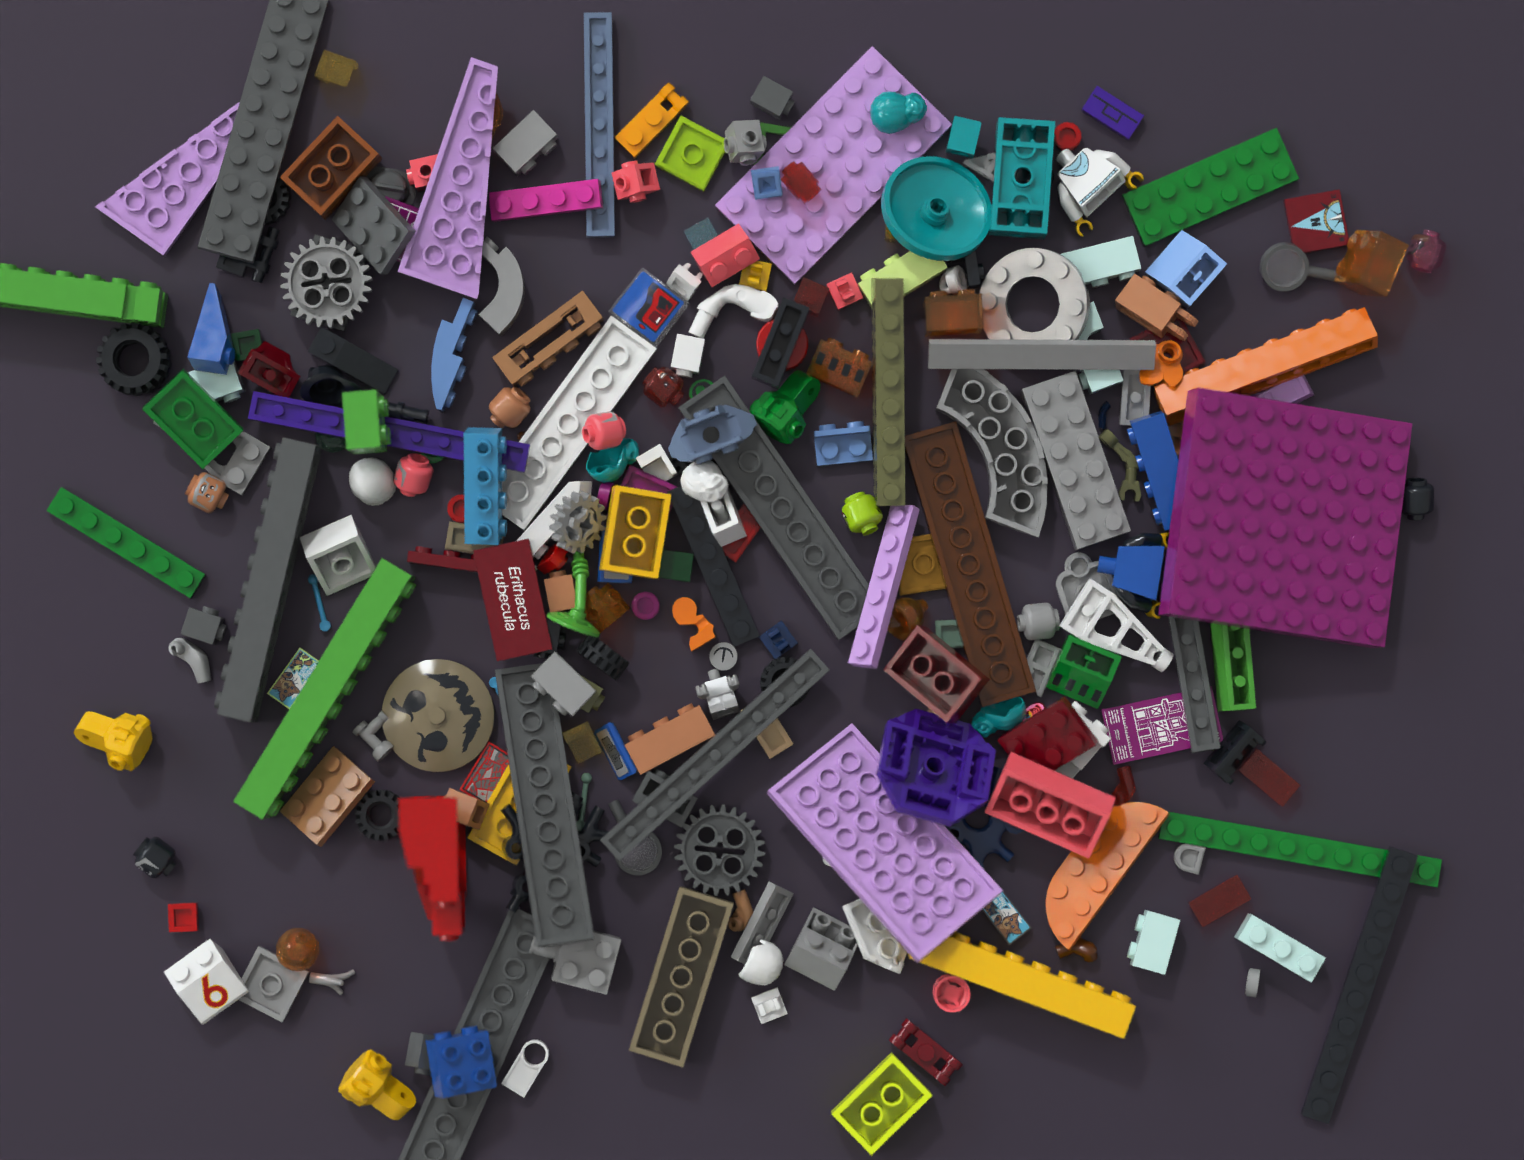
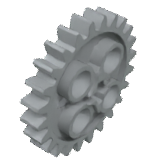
[280,237,373,329]

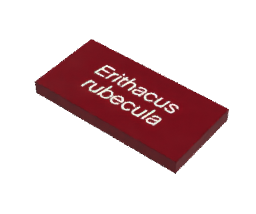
[473,539,553,662]

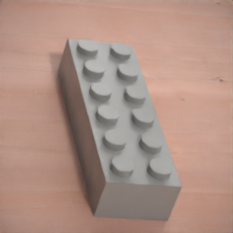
[1020,371,1131,551]

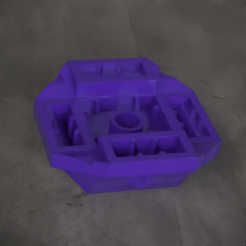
[876,709,996,827]

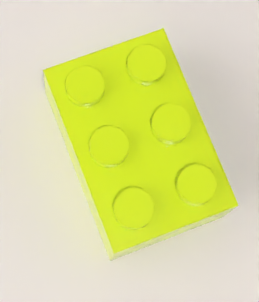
[831,1052,932,1155]

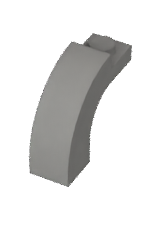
[479,237,525,336]

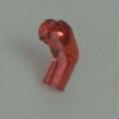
[1111,765,1136,806]

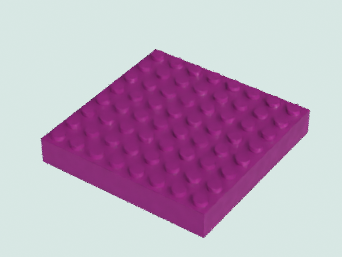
[1159,387,1413,648]

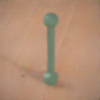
[576,773,592,831]

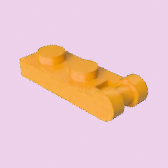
[614,82,689,159]

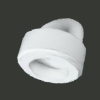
[939,266,968,295]

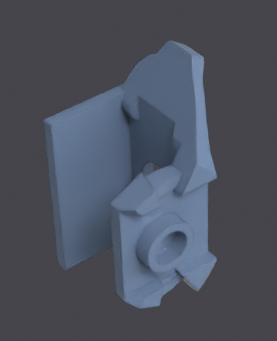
[668,405,757,465]

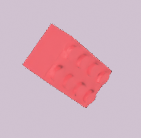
[984,752,1115,858]

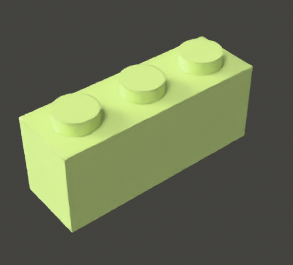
[858,251,948,309]

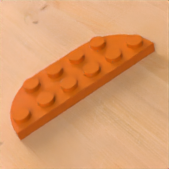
[1046,802,1170,951]

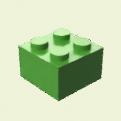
[342,390,391,455]

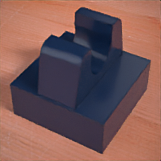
[759,620,798,659]

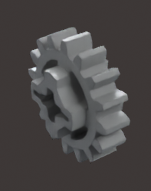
[549,491,607,554]

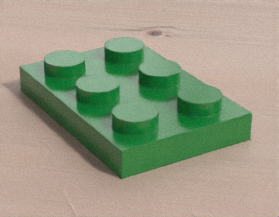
[143,369,244,469]

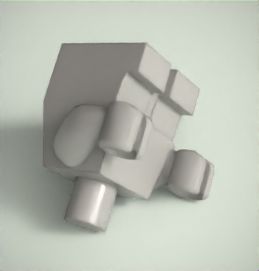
[695,669,740,720]

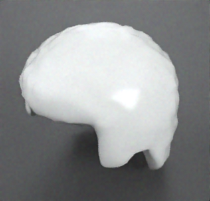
[349,458,397,506]
[738,940,783,985]

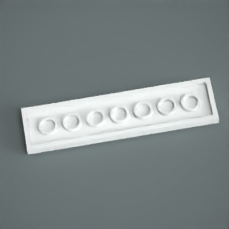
[502,316,657,531]

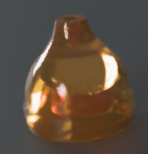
[888,597,928,641]
[276,928,319,971]

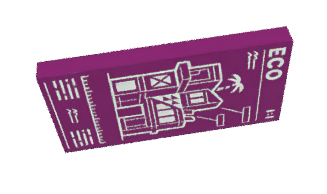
[1101,686,1223,765]

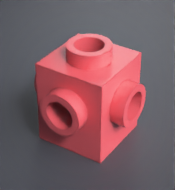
[612,161,660,203]

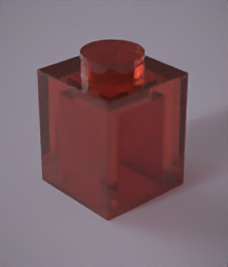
[794,277,829,317]

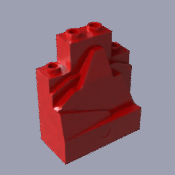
[399,796,467,941]

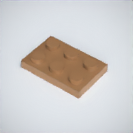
[280,746,375,847]

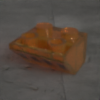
[807,337,873,398]

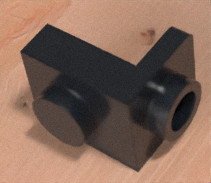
[948,251,985,289]

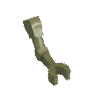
[1098,429,1141,501]

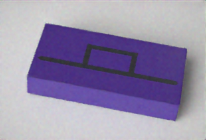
[1081,86,1144,140]

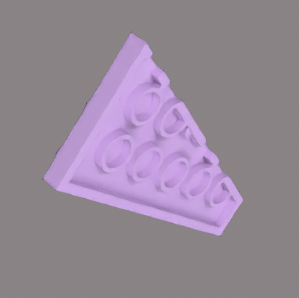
[95,102,239,256]

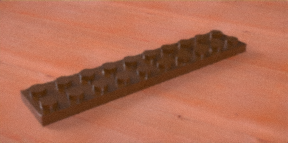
[905,421,1036,707]

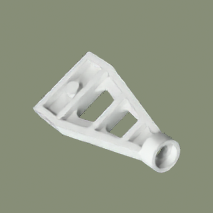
[1059,579,1174,672]

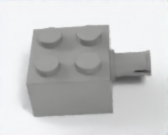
[529,930,621,995]

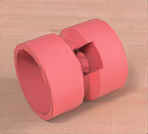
[932,973,971,1013]

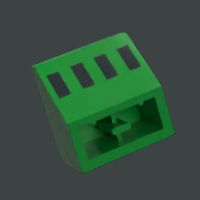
[1046,635,1122,709]

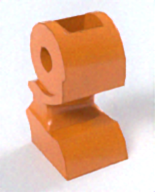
[672,597,716,652]

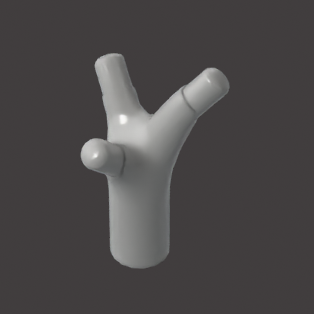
[309,969,355,995]

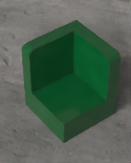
[658,550,694,583]

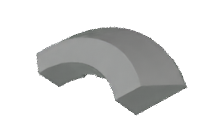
[936,369,1048,538]

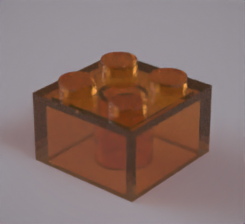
[1334,230,1409,297]
[923,290,984,336]

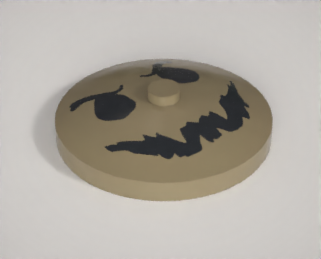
[382,659,495,772]

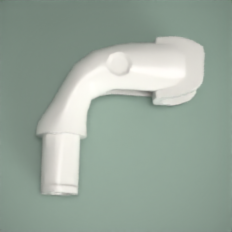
[689,284,779,339]

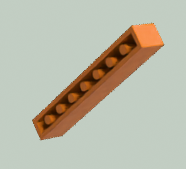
[1154,307,1378,426]

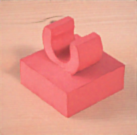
[826,272,864,310]

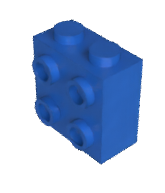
[426,1026,497,1098]

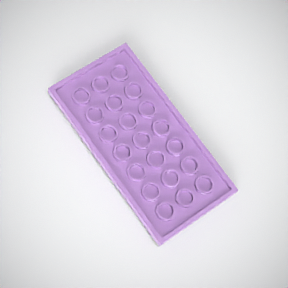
[715,46,952,285]
[767,723,1003,963]

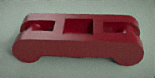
[889,1018,963,1086]

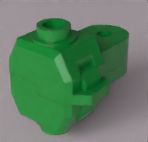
[749,370,821,444]

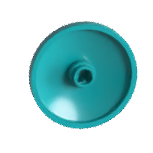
[881,156,991,261]

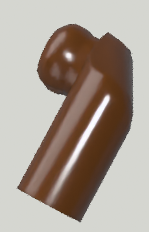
[1055,938,1098,962]

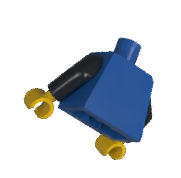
[1097,532,1169,619]

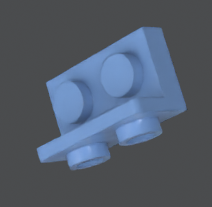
[814,421,873,467]

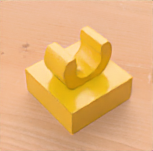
[739,261,772,292]

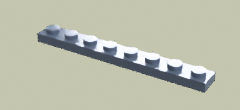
[584,12,615,238]

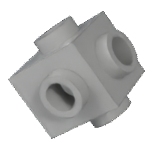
[724,120,767,166]

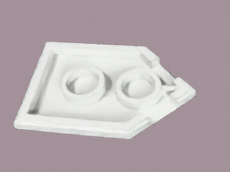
[842,898,907,974]

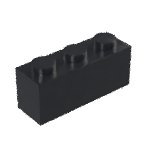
[752,297,810,389]

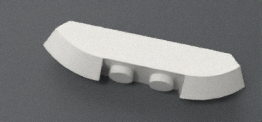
[516,481,592,570]

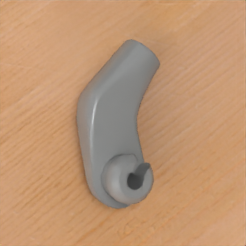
[168,638,212,683]

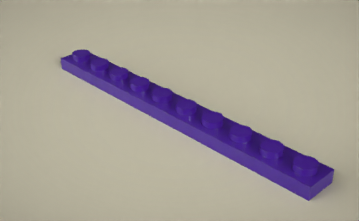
[248,391,531,473]

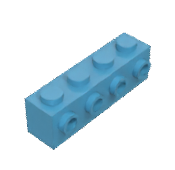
[464,427,507,545]

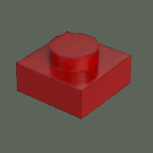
[536,543,568,574]
[168,902,199,932]

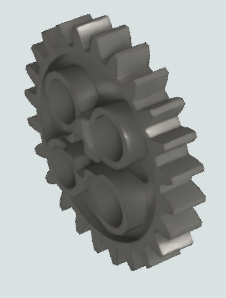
[674,804,765,896]

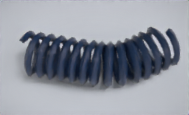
[1098,401,1111,429]

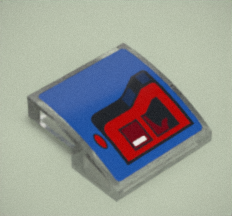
[608,267,690,348]

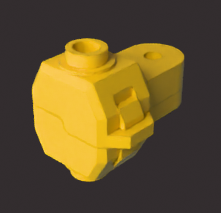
[74,711,153,771]
[338,1050,416,1120]

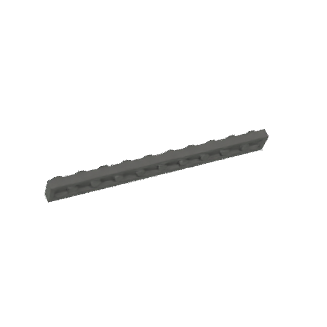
[600,649,830,861]

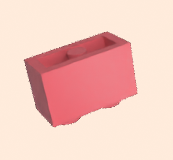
[690,223,760,287]

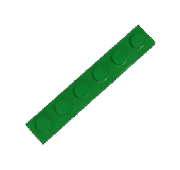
[46,487,206,599]

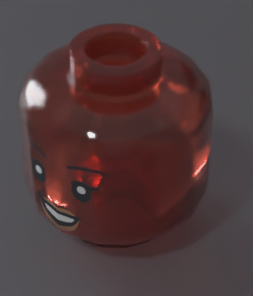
[642,366,685,408]

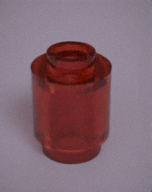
[781,161,822,204]

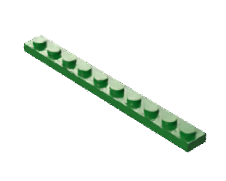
[1158,812,1442,887]

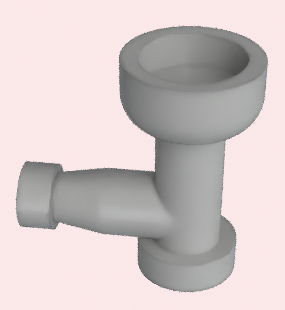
[352,711,393,762]

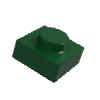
[231,329,262,362]

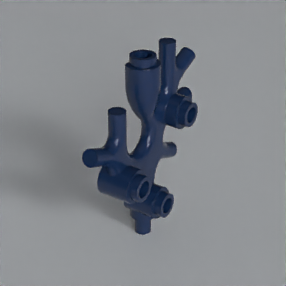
[944,766,1025,869]

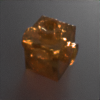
[585,582,630,633]

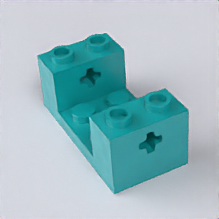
[988,117,1055,239]

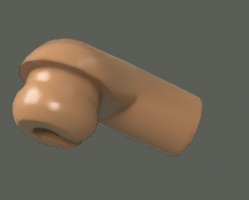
[728,889,753,932]

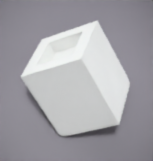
[636,444,678,481]

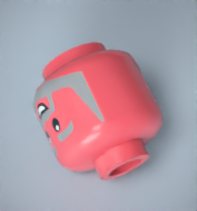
[582,411,626,450]
[393,453,434,497]

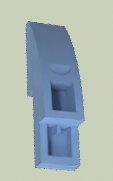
[431,298,478,412]

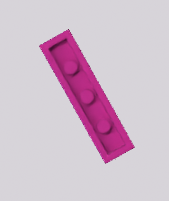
[489,179,603,222]

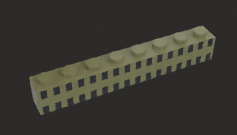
[871,278,905,506]

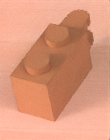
[1115,273,1198,341]

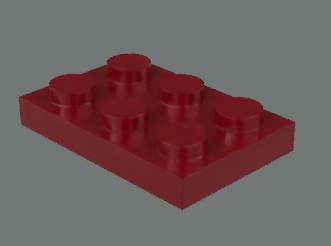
[997,696,1098,771]

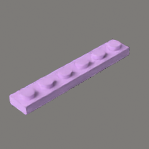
[848,505,920,669]

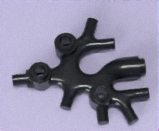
[501,791,609,913]

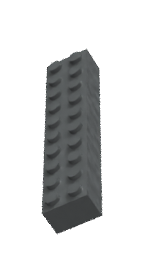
[214,438,322,722]

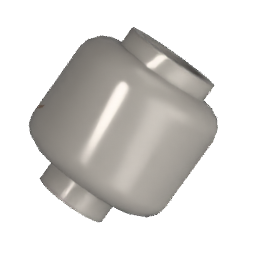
[1017,603,1060,640]

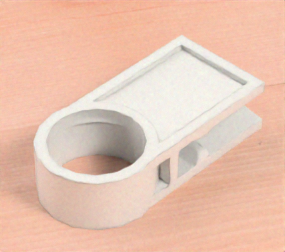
[501,1039,549,1097]

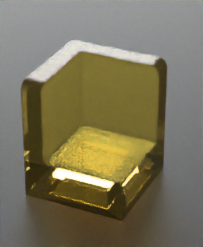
[314,49,358,87]
[562,721,603,763]

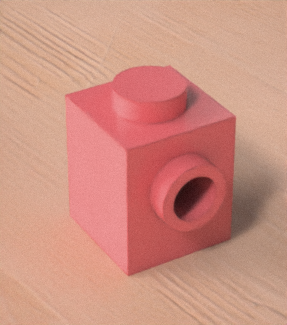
[406,154,438,192]

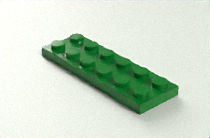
[1122,128,1299,247]

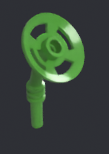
[546,551,600,637]

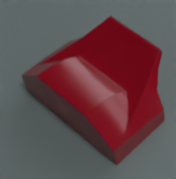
[237,341,300,398]

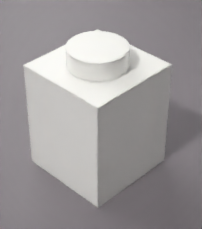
[671,334,705,378]

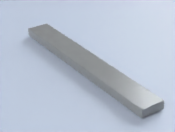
[928,339,1156,370]

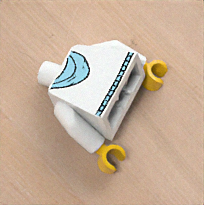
[1056,148,1144,237]

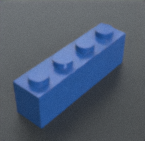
[1127,411,1179,531]

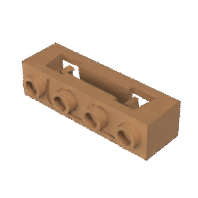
[492,290,604,387]

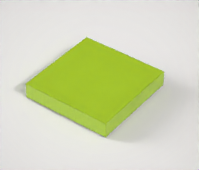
[654,116,725,192]

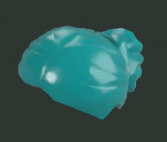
[870,91,927,134]
[586,438,640,483]
[972,697,1026,738]

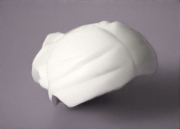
[680,461,728,502]

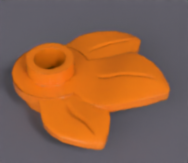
[1139,340,1183,387]

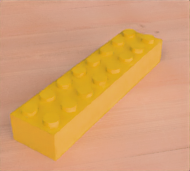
[908,932,1136,1038]

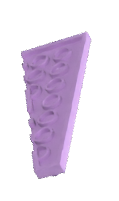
[398,57,498,299]

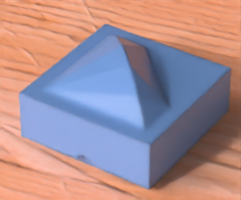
[751,166,783,200]

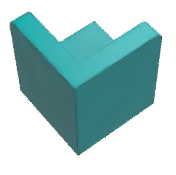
[946,116,981,158]

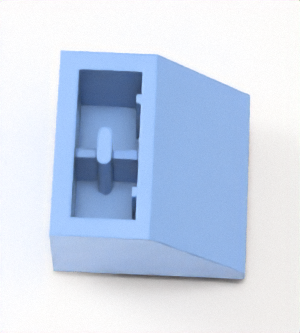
[1144,230,1227,310]

